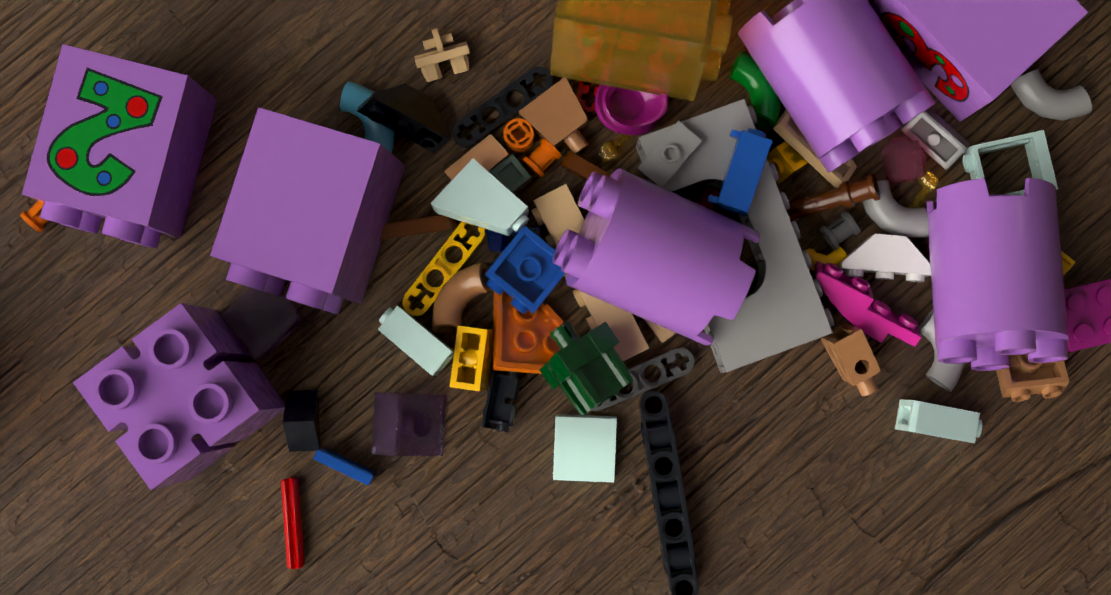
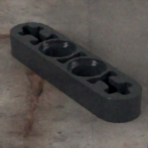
[452,67,553,148]

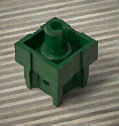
[540,321,633,416]

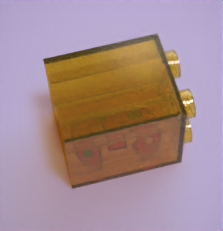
[550,0,733,101]

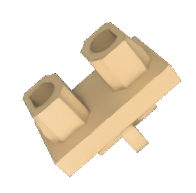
[415,28,470,82]

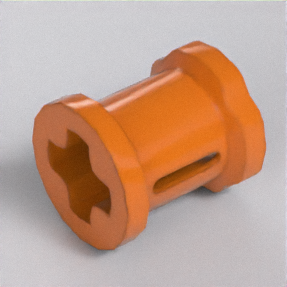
[522,138,562,178]
[20,200,48,233]

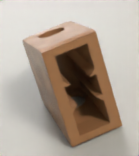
[518,77,589,155]
[820,322,880,396]

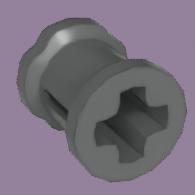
[819,211,861,250]

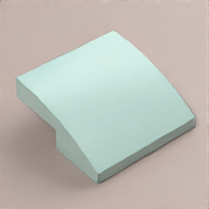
[553,414,617,482]

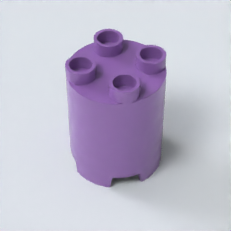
[738,0,936,173]
[552,169,760,346]
[927,178,1069,371]

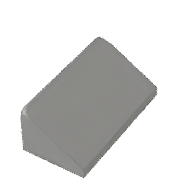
[901,108,969,170]

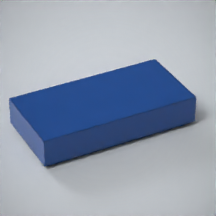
[313,447,377,486]

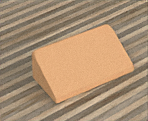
[444,134,509,181]

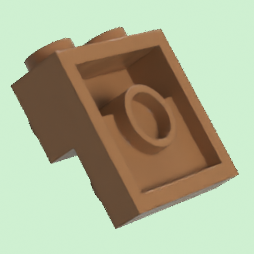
[996,354,1070,402]

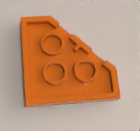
[493,292,564,374]

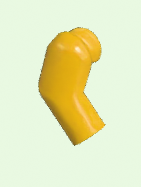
[806,247,847,271]

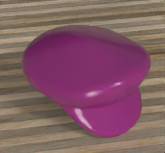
[595,74,668,135]

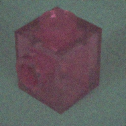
[882,137,926,184]

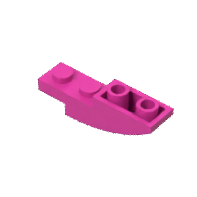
[815,261,921,347]

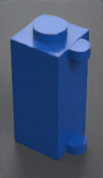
[707,128,773,216]

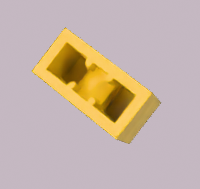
[450,326,493,391]

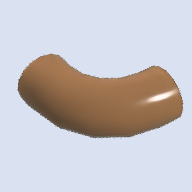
[431,262,492,334]

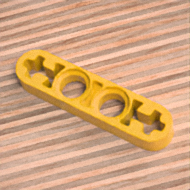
[402,222,486,316]

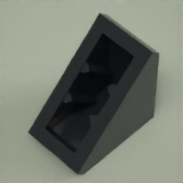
[283,390,320,452]

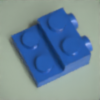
[485,226,565,315]

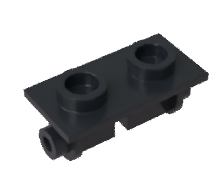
[481,369,522,432]

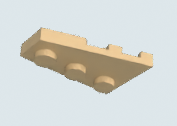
[773,110,857,188]

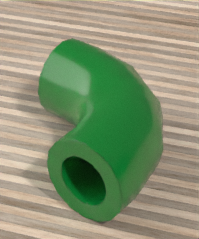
[728,51,781,130]

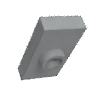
[637,121,702,188]

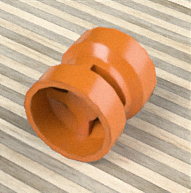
[504,118,534,153]

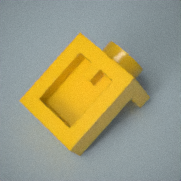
[767,141,808,184]

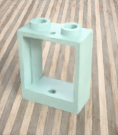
[962,130,1058,196]

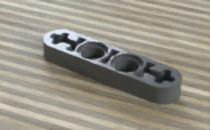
[592,348,695,411]

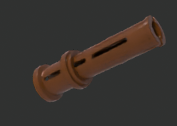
[787,173,881,221]

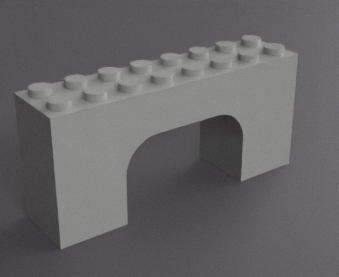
[636,99,834,373]

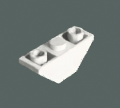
[838,234,931,282]

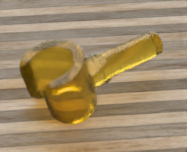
[599,134,633,163]
[909,171,938,208]

